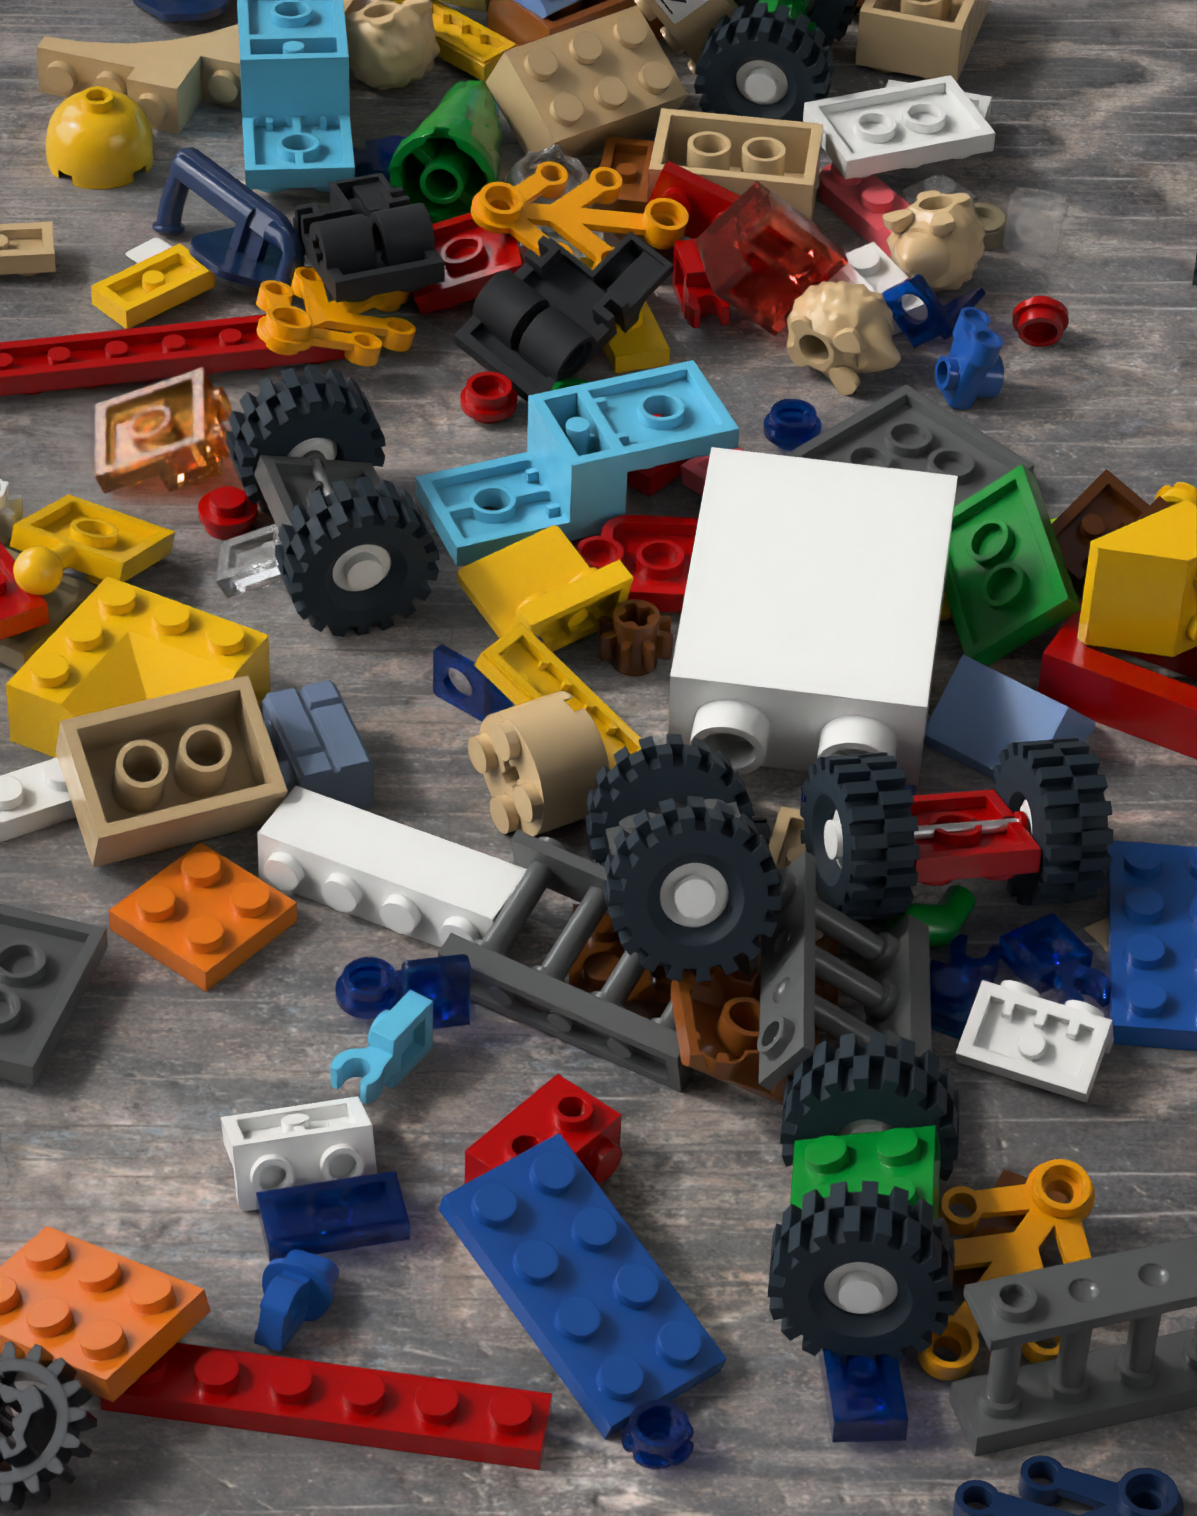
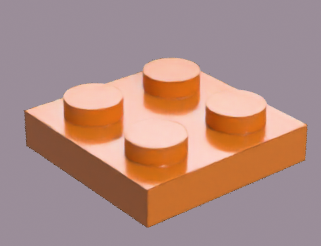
[108,842,297,992]

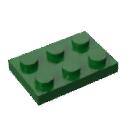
[944,464,1081,667]

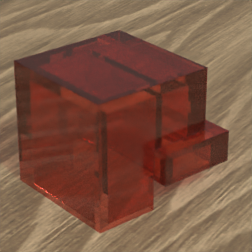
[694,181,848,336]

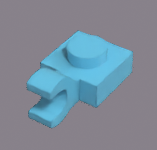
[330,990,433,1105]

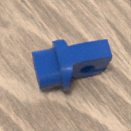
[254,1249,339,1352]

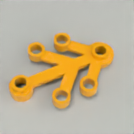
[471,161,689,270]
[256,266,416,367]
[917,1159,1095,1381]

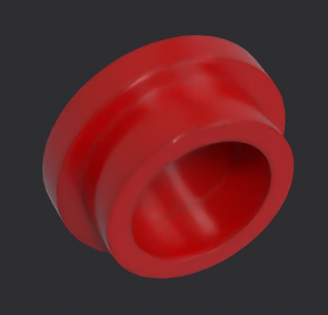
[1012,296,1069,347]
[460,372,518,424]
[198,486,258,540]

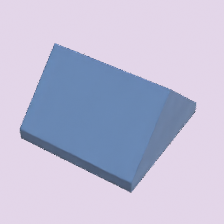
[924,654,1096,780]

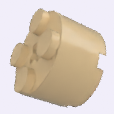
[468,691,610,837]

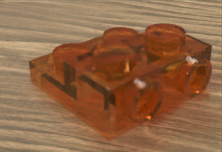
[94,367,232,494]

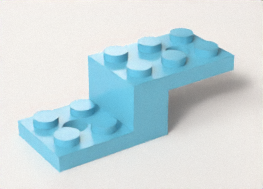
[237,0,355,193]
[416,360,739,566]

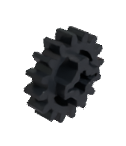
[0,1342,97,1511]

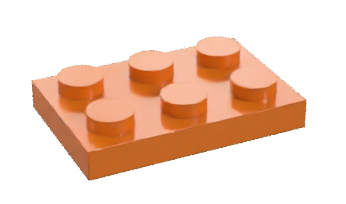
[0,1226,211,1402]

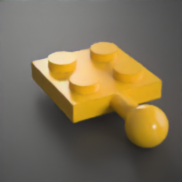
[10,494,175,596]

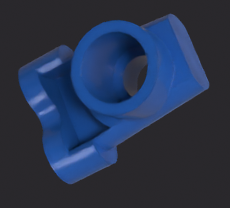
[935,307,1004,410]

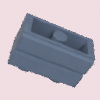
[262,680,374,810]

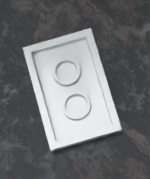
[803,75,996,179]

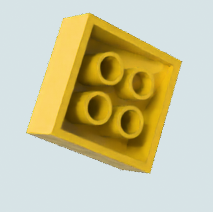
[6,576,270,758]

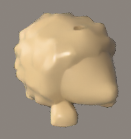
[346,0,440,91]
[882,190,985,295]
[787,281,901,396]

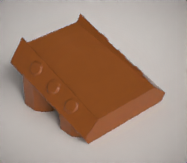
[670,965,819,1105]

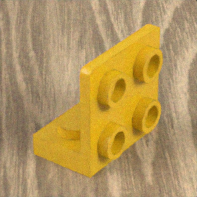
[456,525,633,652]

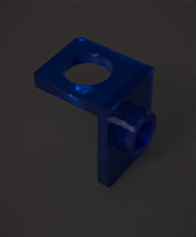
[882,274,986,348]
[433,634,542,722]
[392,954,471,1029]

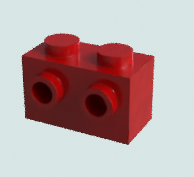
[464,1073,622,1184]

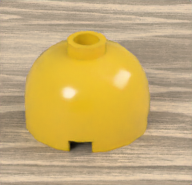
[46,86,155,190]

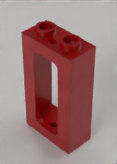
[1038,599,1197,760]

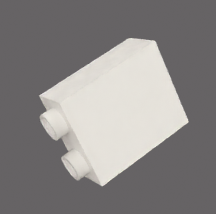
[668,447,958,786]

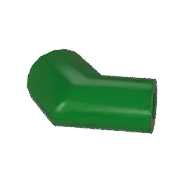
[885,885,976,948]

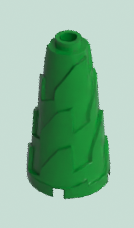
[387,80,502,224]

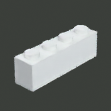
[257,786,527,948]

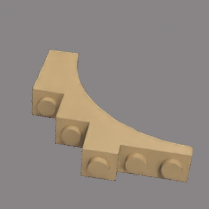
[36,0,367,134]

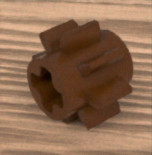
[598,599,673,677]

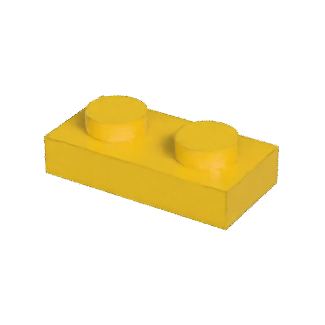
[91,243,216,329]

